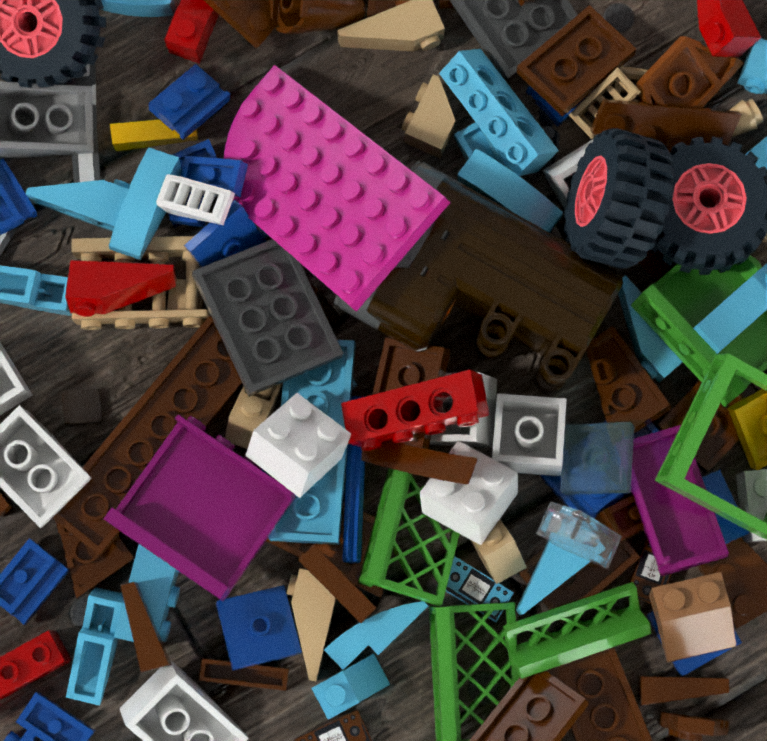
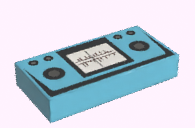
[437,556,514,622]

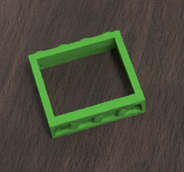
[655,353,767,539]

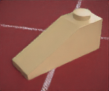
[337,0,445,52]
[287,568,336,682]

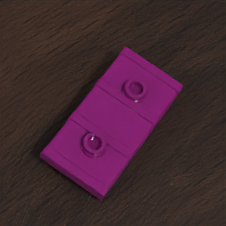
[616,425,729,576]

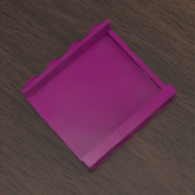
[104,415,296,602]

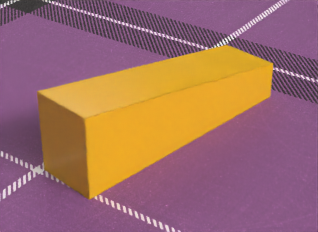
[110,120,198,151]

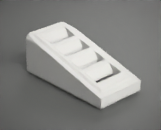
[156,174,235,225]

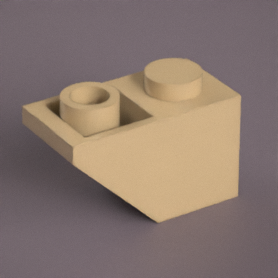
[401,75,456,159]
[225,383,283,449]
[470,519,527,584]

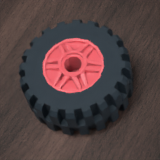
[0,0,106,88]
[564,128,674,269]
[652,137,767,275]

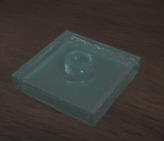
[560,422,634,495]

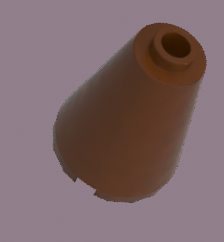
[270,0,366,34]

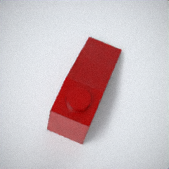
[164,0,219,64]
[697,0,761,57]
[65,260,177,317]

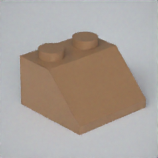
[649,572,736,663]

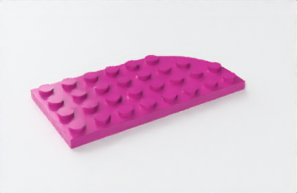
[224,65,450,312]

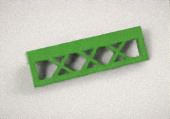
[503,582,652,679]

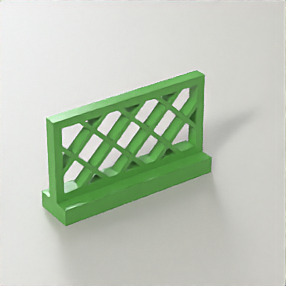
[358,468,460,606]
[429,602,519,741]

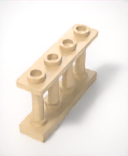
[72,236,210,330]

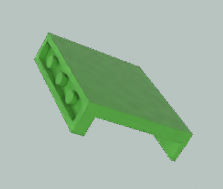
[631,255,767,407]

